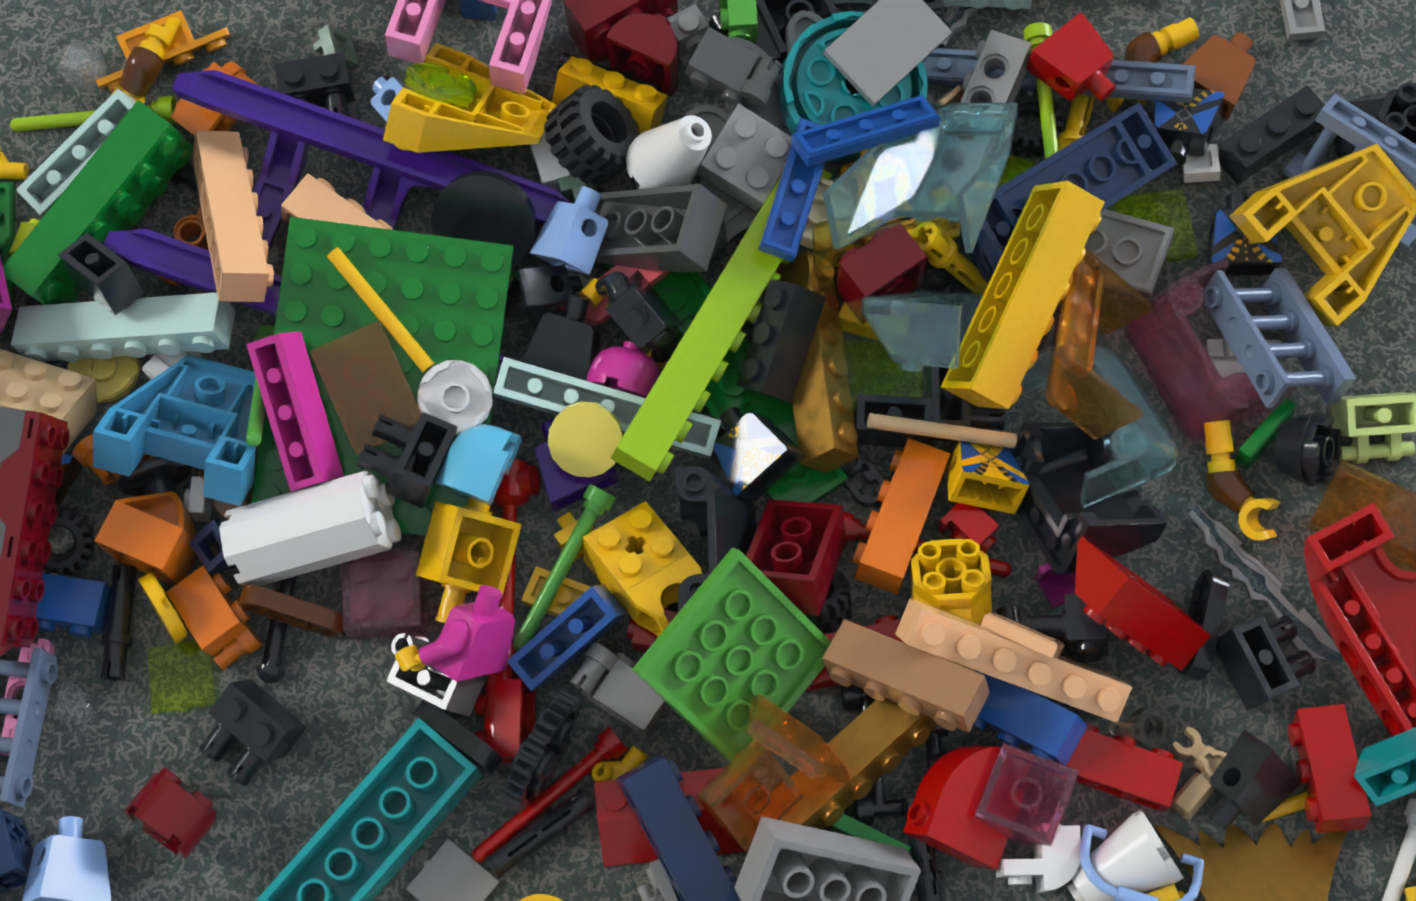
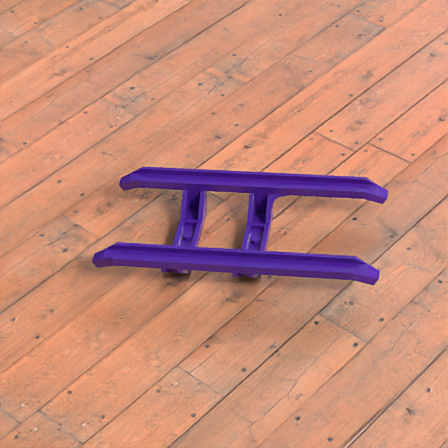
[103,70,571,382]

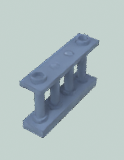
[1282,94,1416,251]
[1200,268,1357,408]
[0,648,58,808]

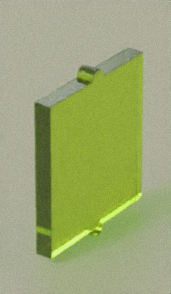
[147,641,215,714]

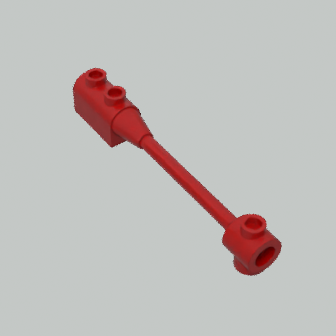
[474,459,540,763]

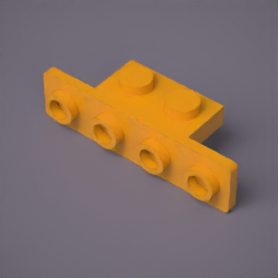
[96,10,231,92]

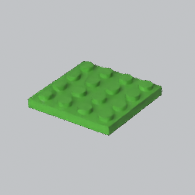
[631,548,831,770]

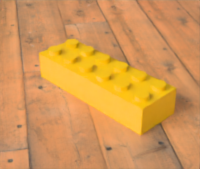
[941,180,1105,409]

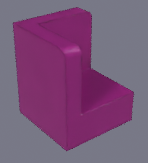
[1034,563,1076,610]

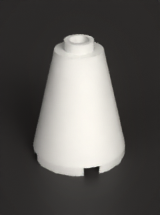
[626,115,712,189]
[1067,809,1184,901]

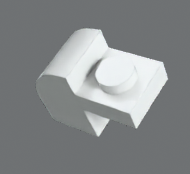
[996,825,1081,893]

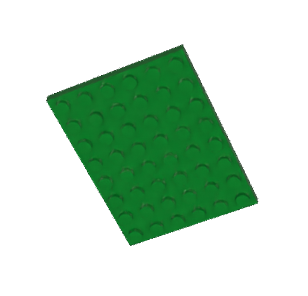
[251,217,514,536]

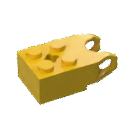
[583,501,702,637]

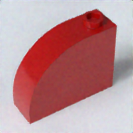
[903,745,1033,870]

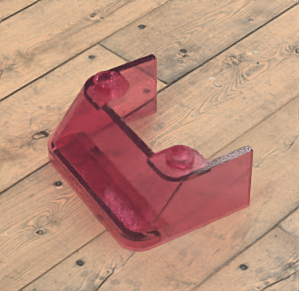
[1125,258,1297,442]

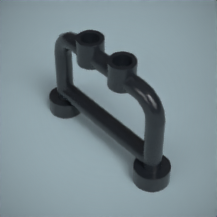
[840,684,950,826]

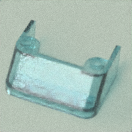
[861,291,983,371]
[1020,338,1179,508]

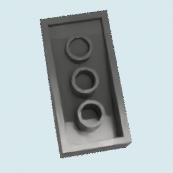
[594,184,727,273]

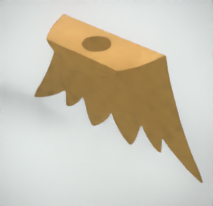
[1155,824,1348,901]

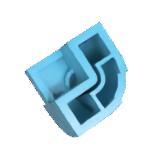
[434,424,522,506]

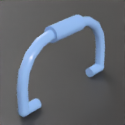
[1080,824,1204,901]

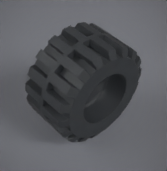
[544,85,640,185]

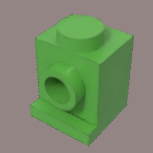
[719,0,758,42]

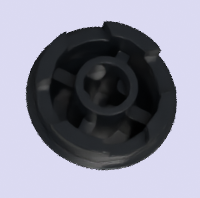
[1274,412,1341,487]

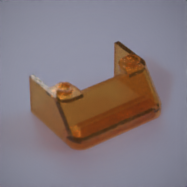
[1046,249,1154,440]

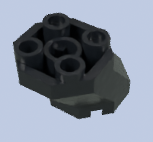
[1333,83,1416,158]

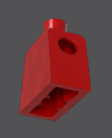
[1025,12,1116,102]

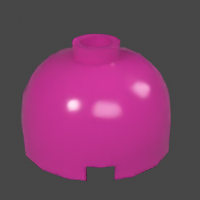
[586,341,661,398]

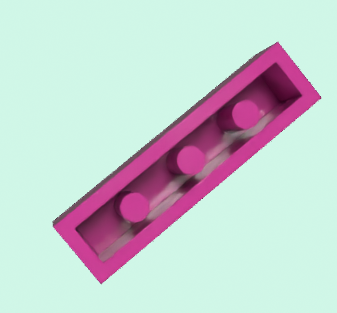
[246,331,344,492]

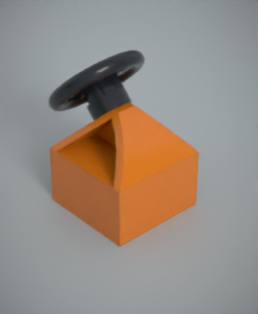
[94,457,198,586]

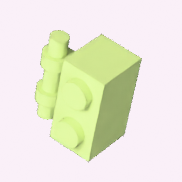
[1331,392,1416,464]

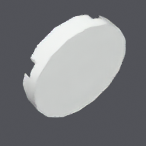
[418,360,493,435]

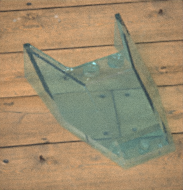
[823,103,1018,253]

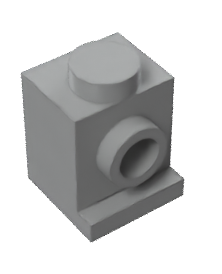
[667,4,709,65]

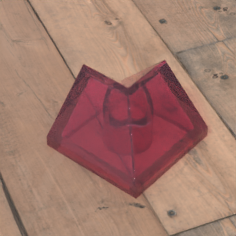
[975,743,1079,846]

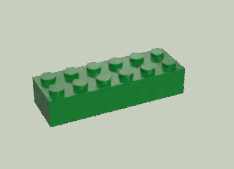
[3,100,193,305]

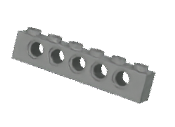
[907,30,1032,242]

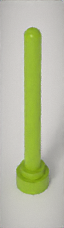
[1023,22,1059,159]
[10,95,177,132]

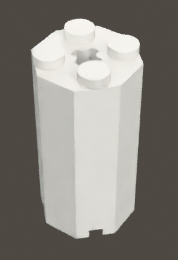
[219,470,401,586]

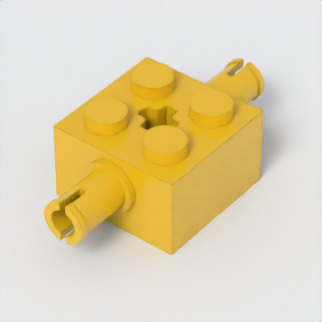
[416,497,522,623]

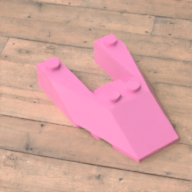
[385,0,552,94]

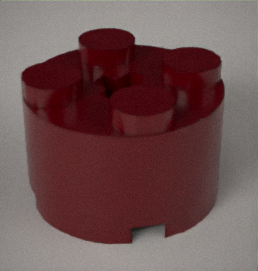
[124,767,217,859]

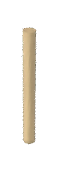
[867,413,1017,449]

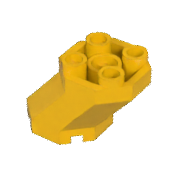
[910,539,992,671]

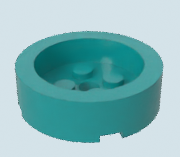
[777,11,927,164]

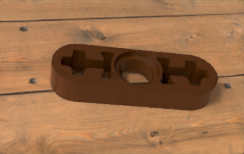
[238,584,349,639]

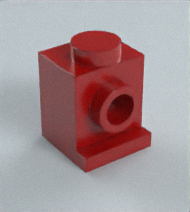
[937,503,999,554]

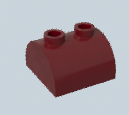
[606,13,679,97]

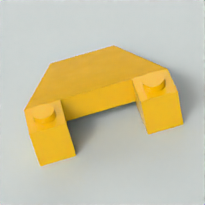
[383,43,557,153]
[1229,144,1416,326]

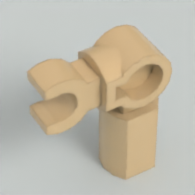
[1171,727,1227,820]

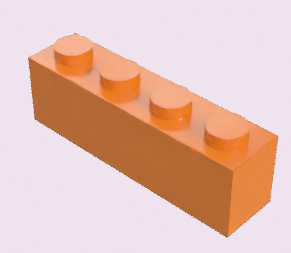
[852,438,951,595]

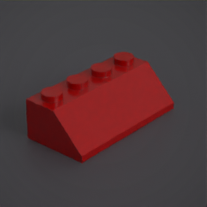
[1075,536,1211,671]
[594,765,757,867]

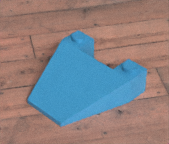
[93,354,256,506]

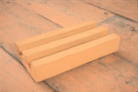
[980,613,1064,658]

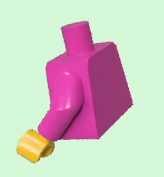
[395,585,515,682]

